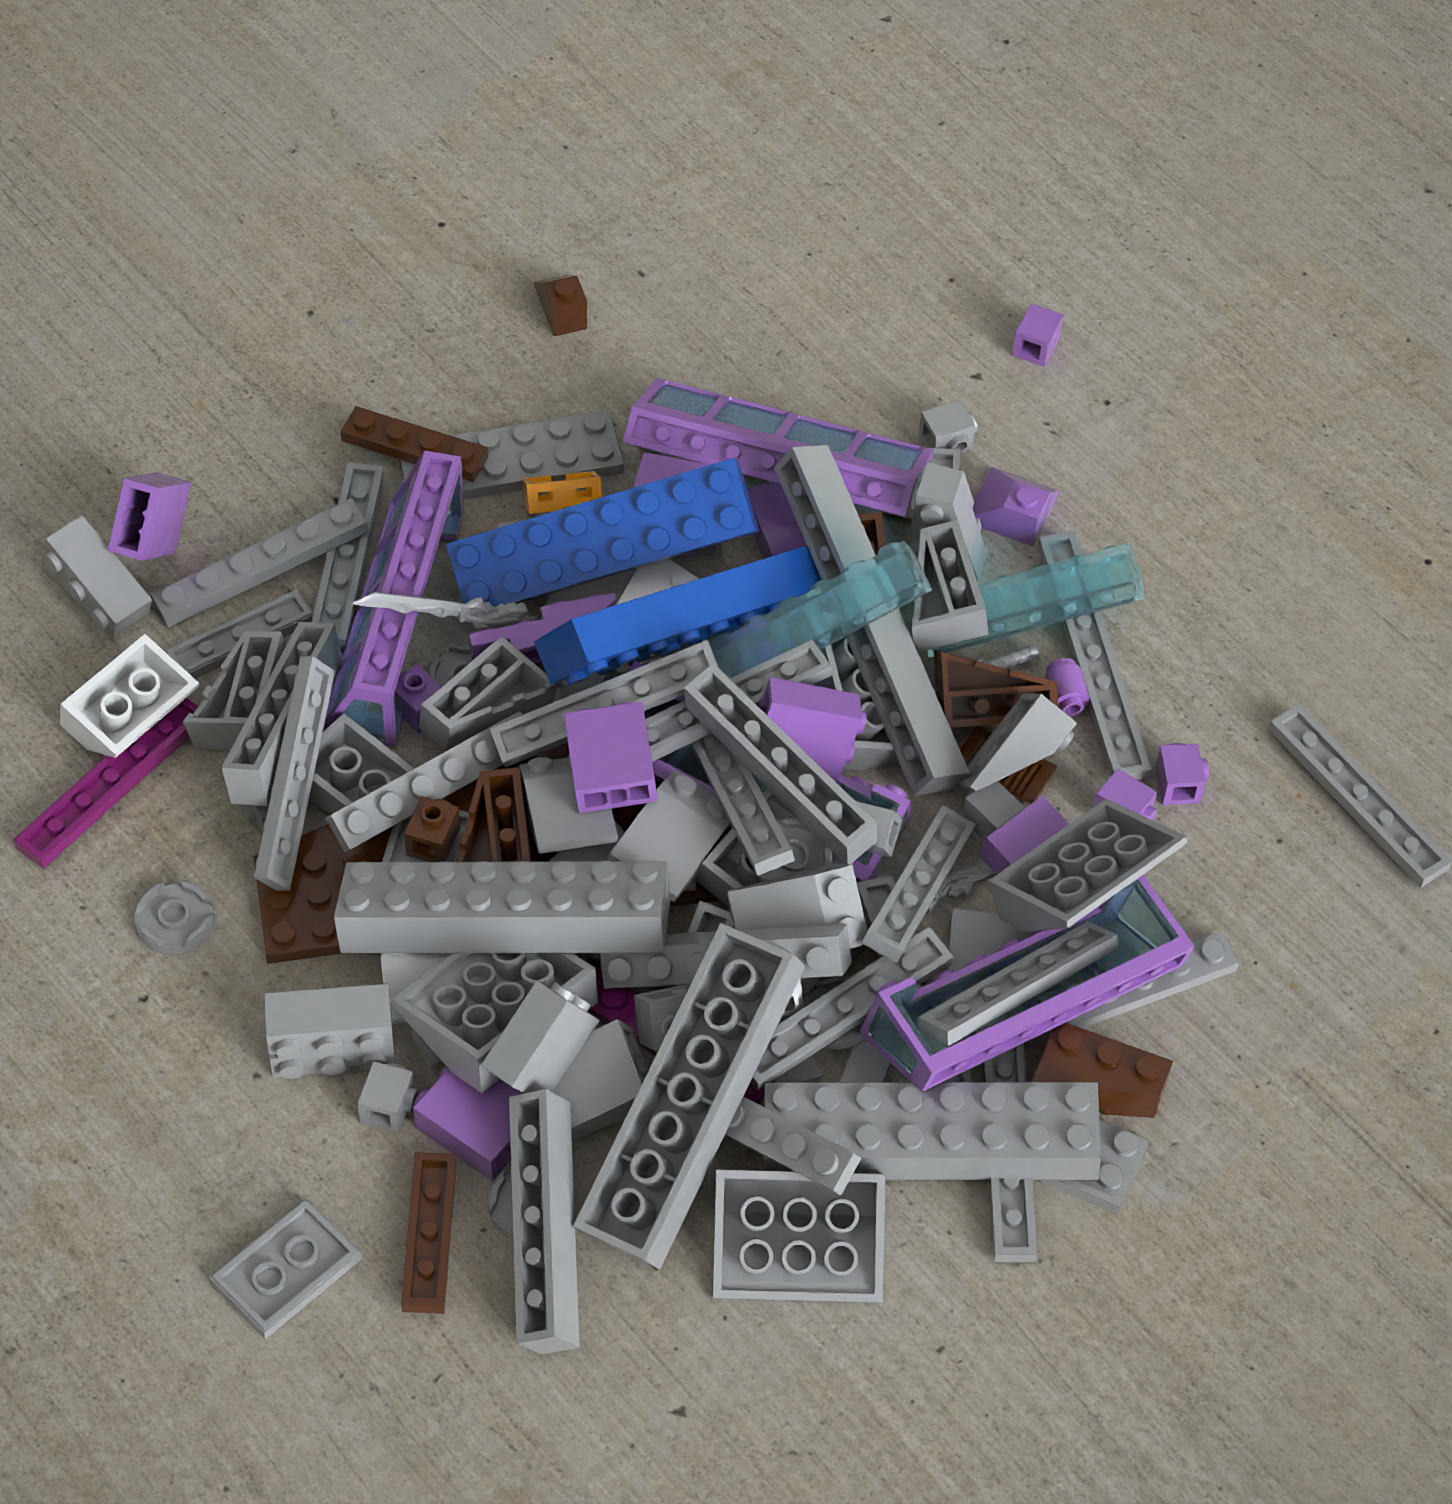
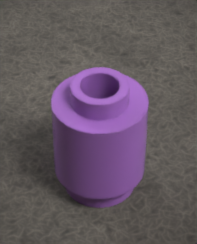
[1045,658,1090,716]

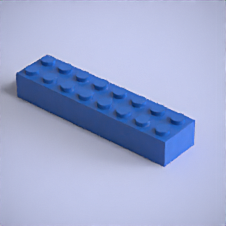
[446,458,759,607]
[534,545,825,686]

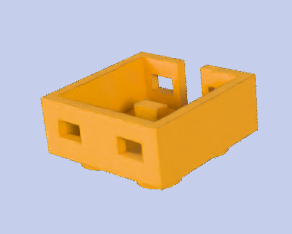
[522,471,602,517]

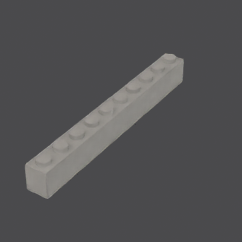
[774,445,970,796]

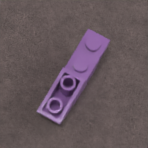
[469,593,616,666]

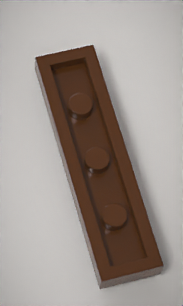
[340,406,489,483]
[401,1152,457,1314]

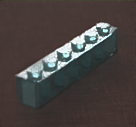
[710,541,932,679]
[914,543,1144,658]

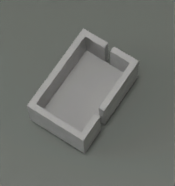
[264,983,395,1079]

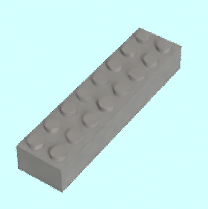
[334,861,671,953]
[573,923,805,1270]
[763,1082,1101,1180]

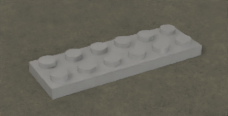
[399,410,624,501]

